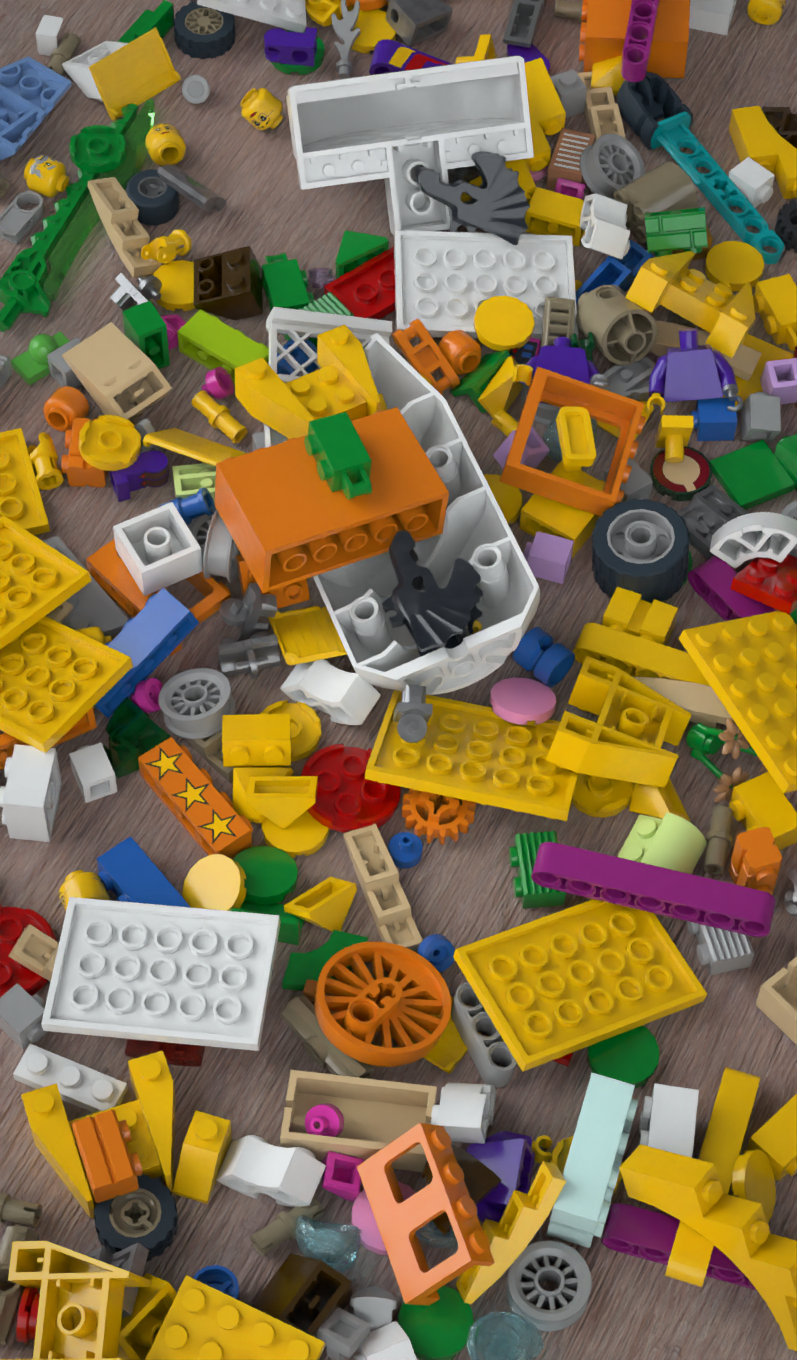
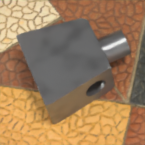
[386,0,453,47]

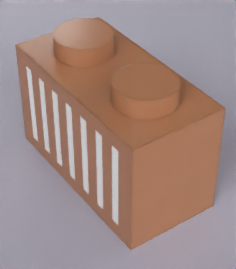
[546,128,595,190]

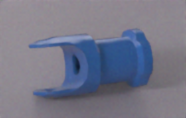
[159,487,216,525]

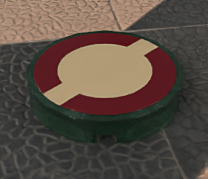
[649,446,712,501]

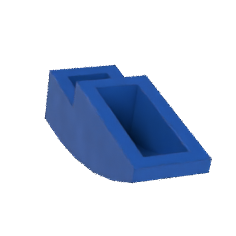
[575,239,654,305]

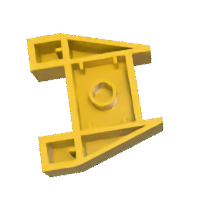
[625,251,756,358]
[235,324,381,439]
[546,655,691,788]
[21,1050,176,1219]
[0,1241,152,1360]

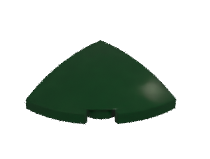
[103,697,171,778]

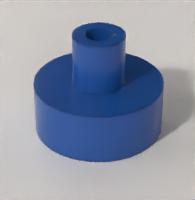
[388,832,423,869]
[418,934,455,972]

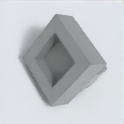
[317,1307,371,1360]

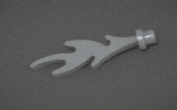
[332,0,361,79]

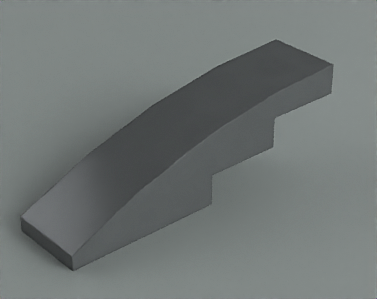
[503,0,547,48]

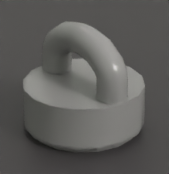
[182,75,210,104]

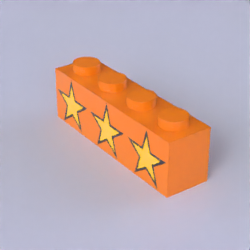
[138,737,253,860]

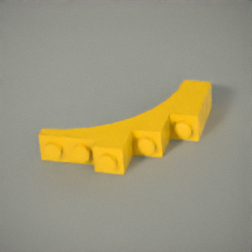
[461,58,566,204]
[729,106,797,199]
[619,1144,797,1351]

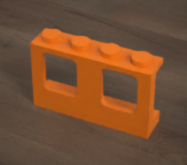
[86,539,231,656]
[357,1123,495,1306]

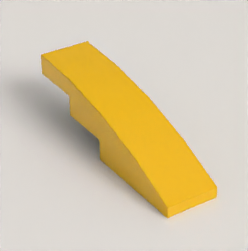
[455,1161,566,1304]

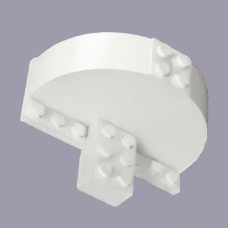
[286,56,534,235]

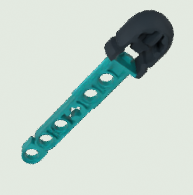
[617,72,784,265]

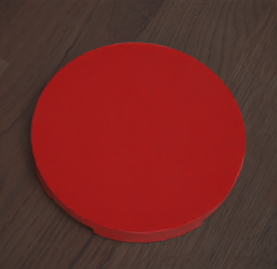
[301,743,400,833]
[0,904,56,998]

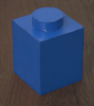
[690,398,737,441]

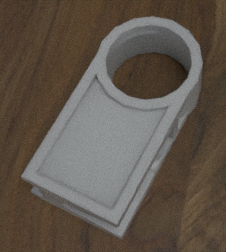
[0,191,44,245]

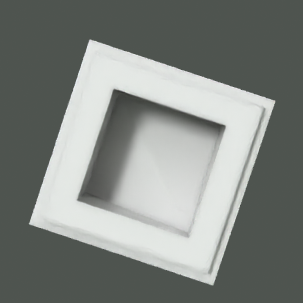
[36,15,63,56]

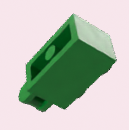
[262,253,314,312]
[304,412,372,500]

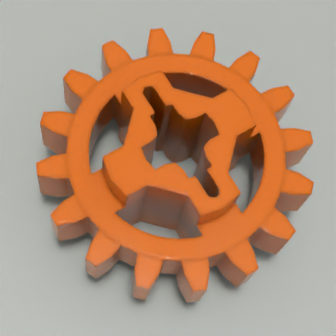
[402,788,476,845]

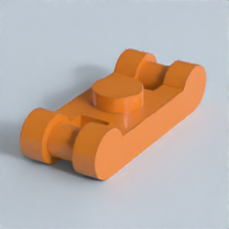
[392,318,460,395]

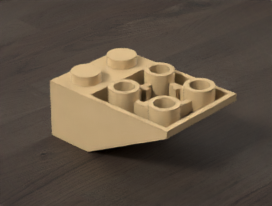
[62,322,173,421]

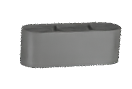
[451,982,517,1088]

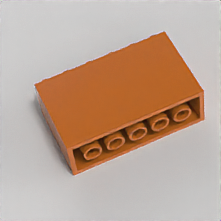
[579,0,690,79]
[214,407,449,593]

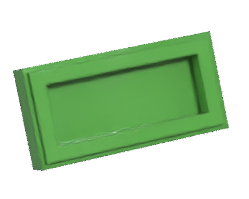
[11,331,70,386]

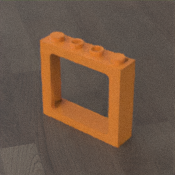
[499,366,646,516]

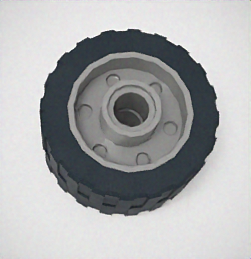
[592,499,690,603]

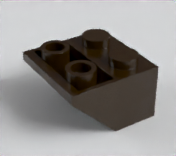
[194,246,263,320]
[251,1253,352,1338]

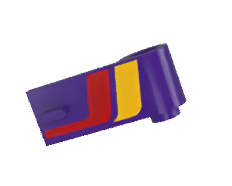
[369,39,452,75]

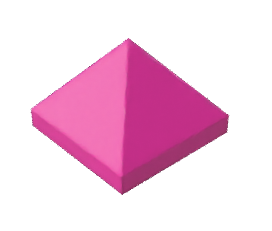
[554,177,586,200]

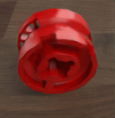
[16,1287,40,1343]

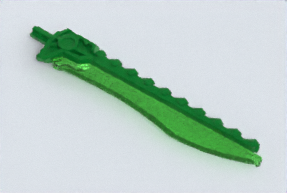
[0,99,155,332]

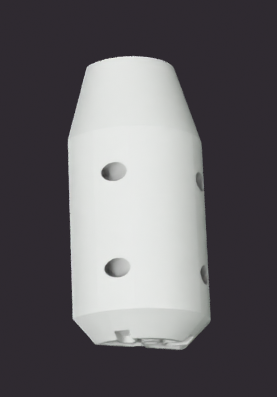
[264,333,540,695]

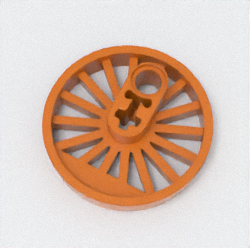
[314,941,452,1067]

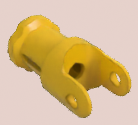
[141,229,192,263]
[27,432,64,490]

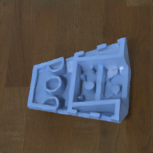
[0,56,71,161]

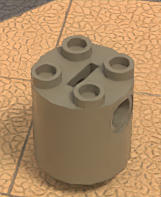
[614,162,698,243]
[576,285,657,365]

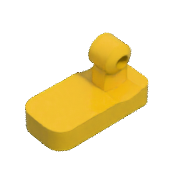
[556,406,597,472]

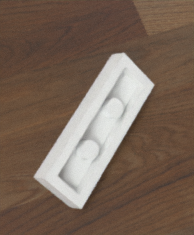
[13,1044,128,1113]

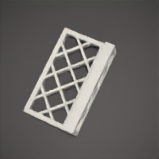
[266,307,392,383]

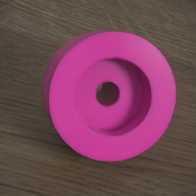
[201,367,234,400]
[131,678,163,713]
[305,1103,344,1137]

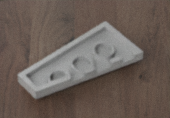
[43,536,129,637]

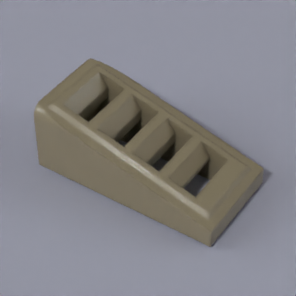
[541,297,575,347]

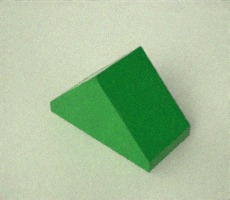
[336,230,389,279]

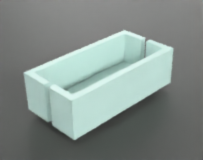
[547,1073,639,1248]

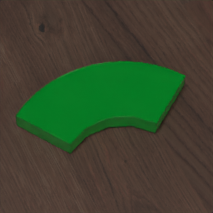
[282,930,368,991]

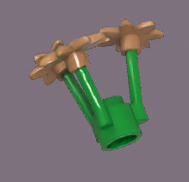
[686,718,768,803]

